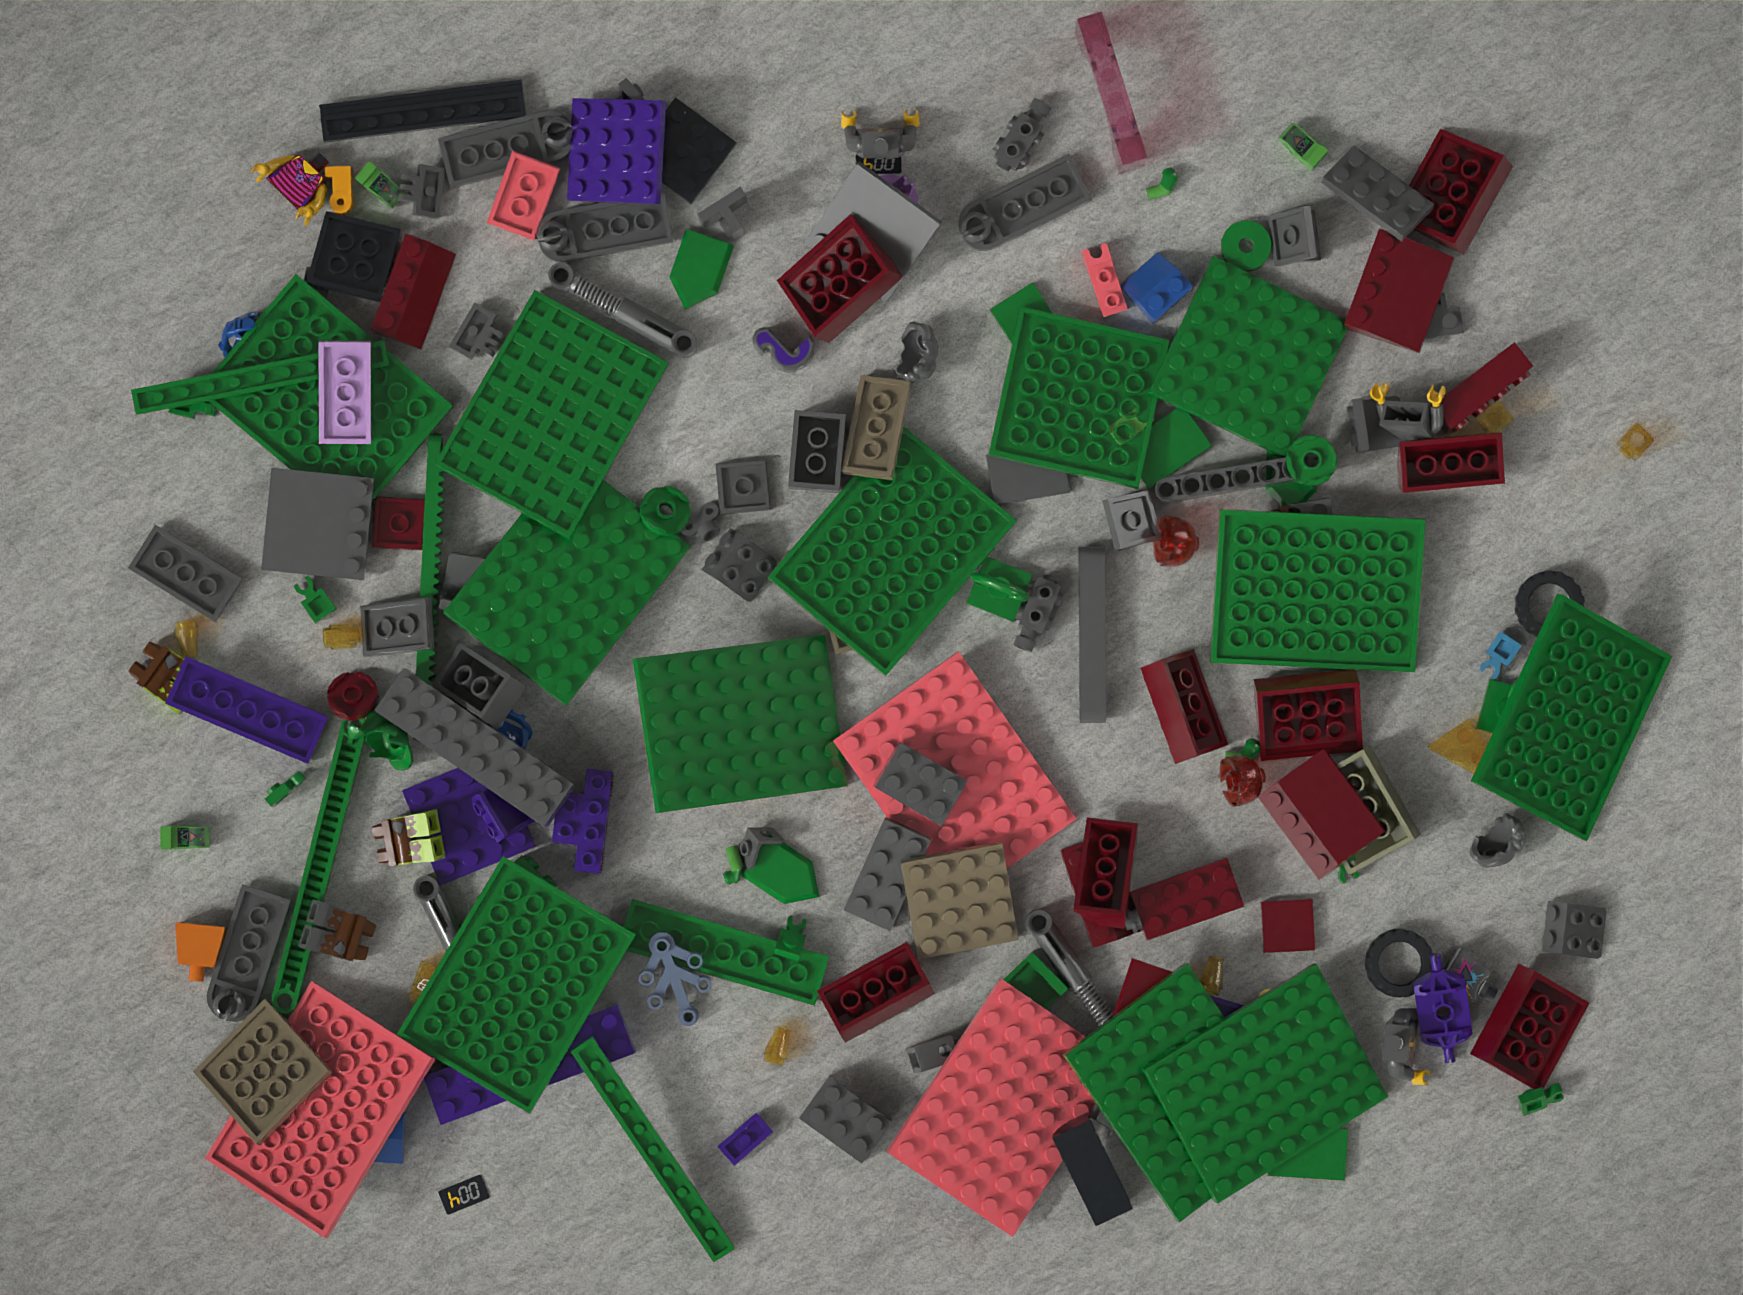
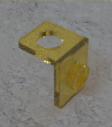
[1616,423,1654,461]

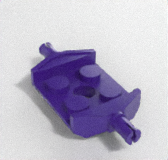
[1413,953,1473,1063]

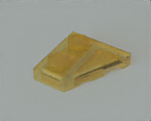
[1427,718,1487,774]

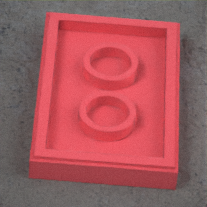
[486,151,561,240]

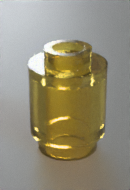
[323,622,362,650]

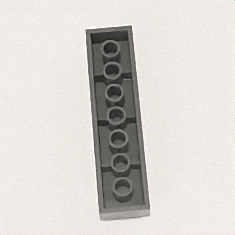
[375,668,577,827]

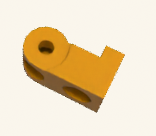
[325,166,354,215]

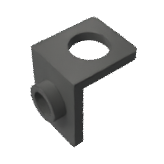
[740,827,783,869]

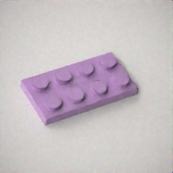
[319,340,371,444]

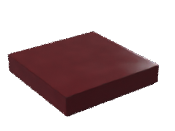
[372,496,425,551]
[1261,899,1315,953]

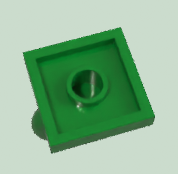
[966,557,1032,622]
[1475,679,1517,733]

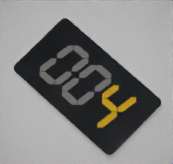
[856,155,902,174]
[438,1175,490,1215]

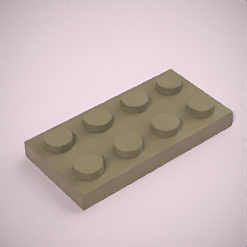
[841,375,912,480]

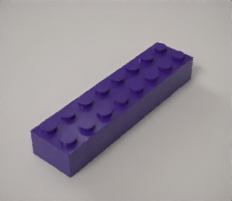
[424,1004,636,1125]

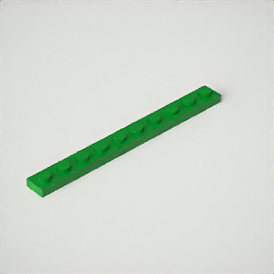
[131,340,390,415]
[571,1036,735,1262]

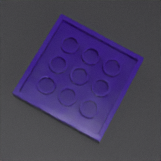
[567,98,666,204]
[402,768,536,886]

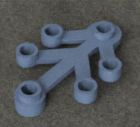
[639,932,711,1026]

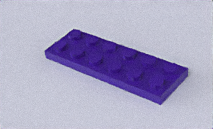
[165,656,328,764]

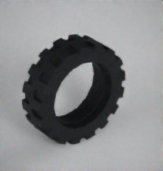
[1515,570,1585,637]
[1365,929,1432,998]

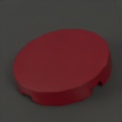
[327,672,379,721]

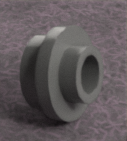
[1125,908,1143,934]

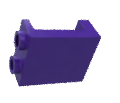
[472,789,535,843]

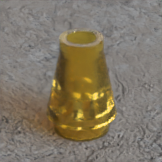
[173,619,199,658]
[1199,956,1224,996]
[762,1026,790,1066]

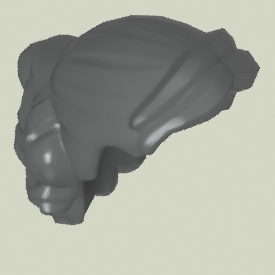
[895,321,938,383]
[1470,813,1526,868]

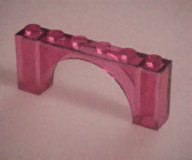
[1075,11,1147,174]

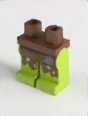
[128,641,184,714]
[372,809,446,866]

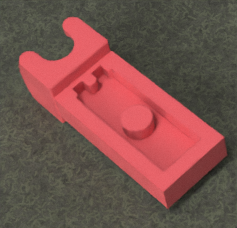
[1081,243,1128,317]

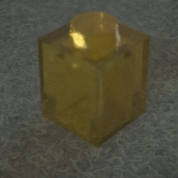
[1475,400,1515,433]

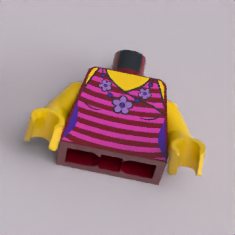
[250,152,329,226]

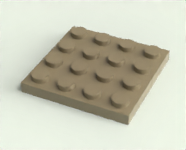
[900,841,1019,960]
[193,999,332,1145]

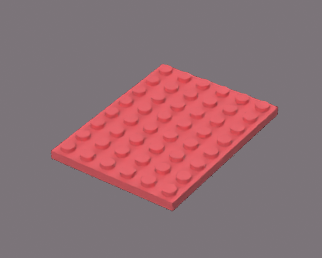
[833,651,1077,868]
[886,978,1095,1237]
[205,981,435,1238]

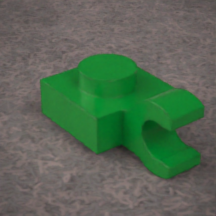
[168,402,217,419]

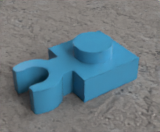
[1479,631,1522,679]

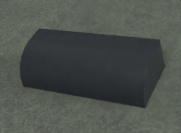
[1052,1113,1133,1226]

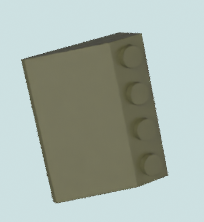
[1336,745,1421,875]

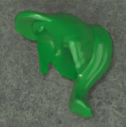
[347,710,414,771]

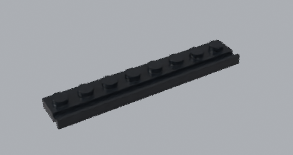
[319,79,526,143]

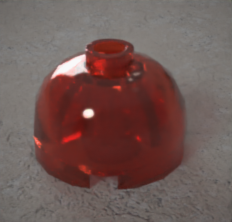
[1153,515,1199,567]
[1219,755,1266,807]

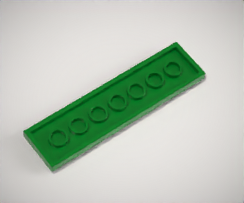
[624,899,829,1006]

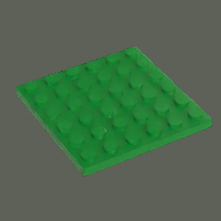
[1148,256,1348,458]
[988,306,1170,489]

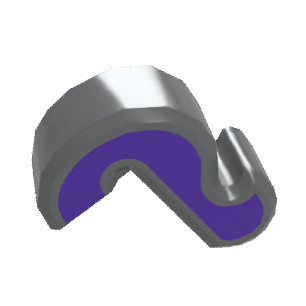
[753,327,815,373]

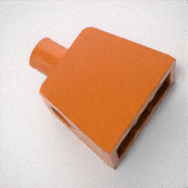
[175,922,228,982]

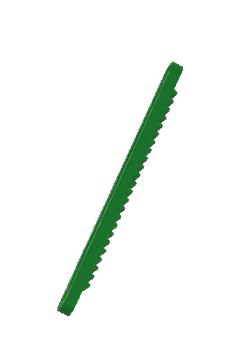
[413,434,447,740]
[271,718,366,1014]

